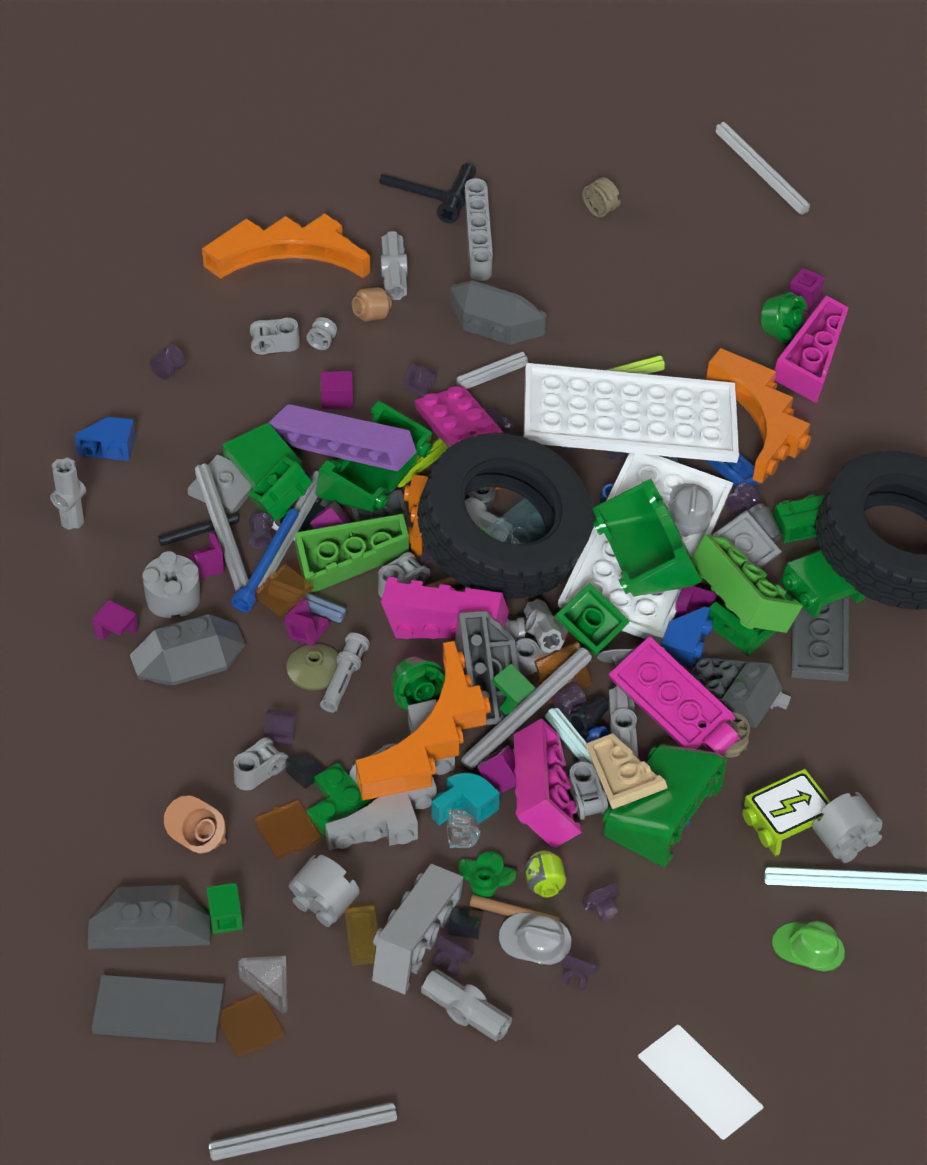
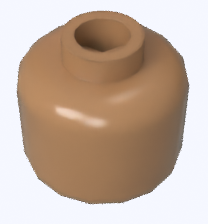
[352,287,392,322]

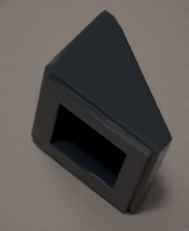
[285,753,326,789]
[448,907,483,939]

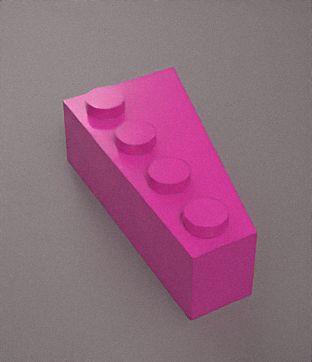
[774,295,849,404]
[381,577,509,639]
[513,718,582,849]

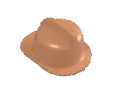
[164,796,227,854]

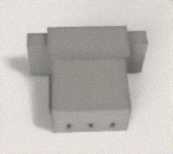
[770,691,791,709]

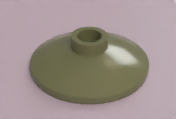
[286,644,339,690]

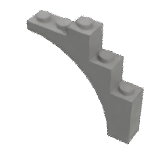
[325,699,455,850]

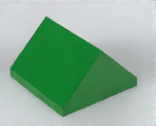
[555,583,630,656]

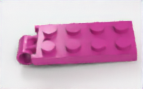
[415,386,504,448]
[609,636,739,756]

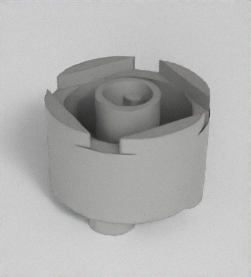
[142,551,200,618]
[812,792,882,863]
[289,855,360,927]

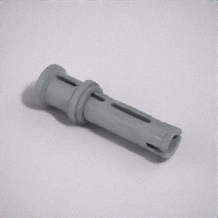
[320,633,370,713]

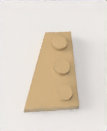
[586,733,668,809]

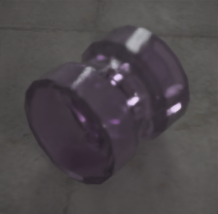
[150,344,187,380]

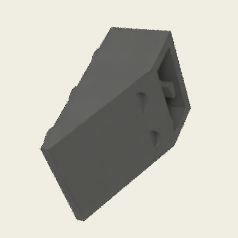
[690,657,783,728]

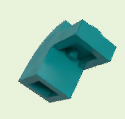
[431,773,500,826]

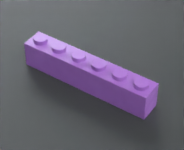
[269,404,417,471]

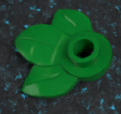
[458,851,517,898]

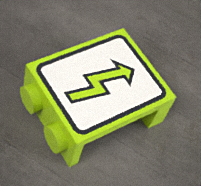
[742,769,830,856]

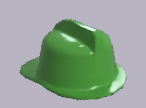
[772,921,845,972]

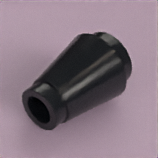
[569,696,609,734]

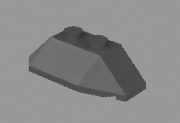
[450,280,547,345]
[455,611,519,726]
[130,614,246,686]
[88,885,211,949]

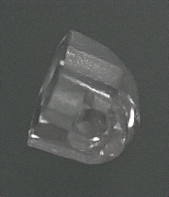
[447,809,480,848]

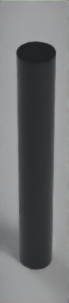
[379,174,446,201]
[158,512,239,547]

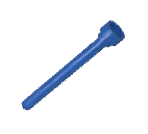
[231,508,298,612]

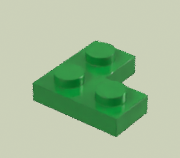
[307,763,372,836]

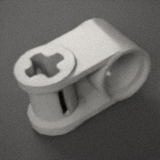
[250,317,300,355]
[378,552,430,598]
[233,737,289,791]
[569,762,609,820]

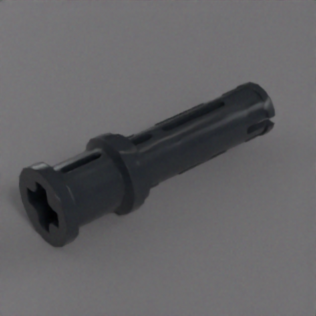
[437,163,476,223]

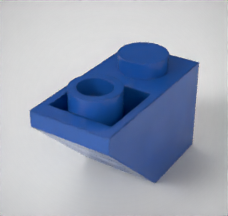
[74,417,136,461]
[661,607,713,668]

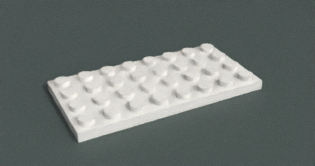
[523,363,739,463]
[557,453,733,645]

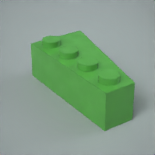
[295,514,409,594]
[691,534,803,633]

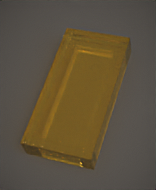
[344,905,378,966]

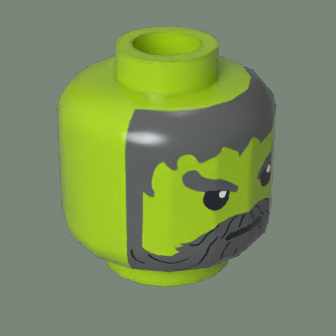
[525,851,566,897]

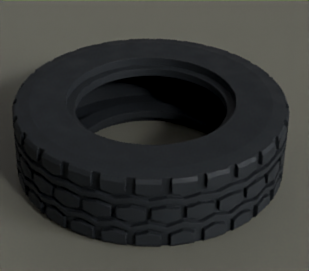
[417,433,593,599]
[816,450,927,610]

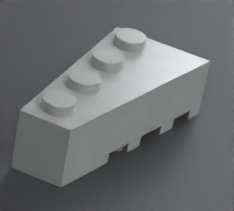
[372,864,464,995]

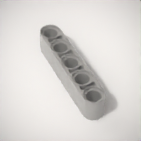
[465,178,493,281]

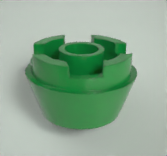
[761,292,808,344]
[392,657,445,711]

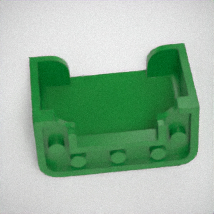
[315,400,432,512]
[592,478,702,597]
[602,744,727,868]

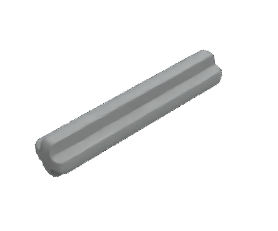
[456,352,528,390]

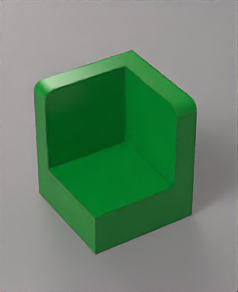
[492,664,535,716]
[206,883,243,934]

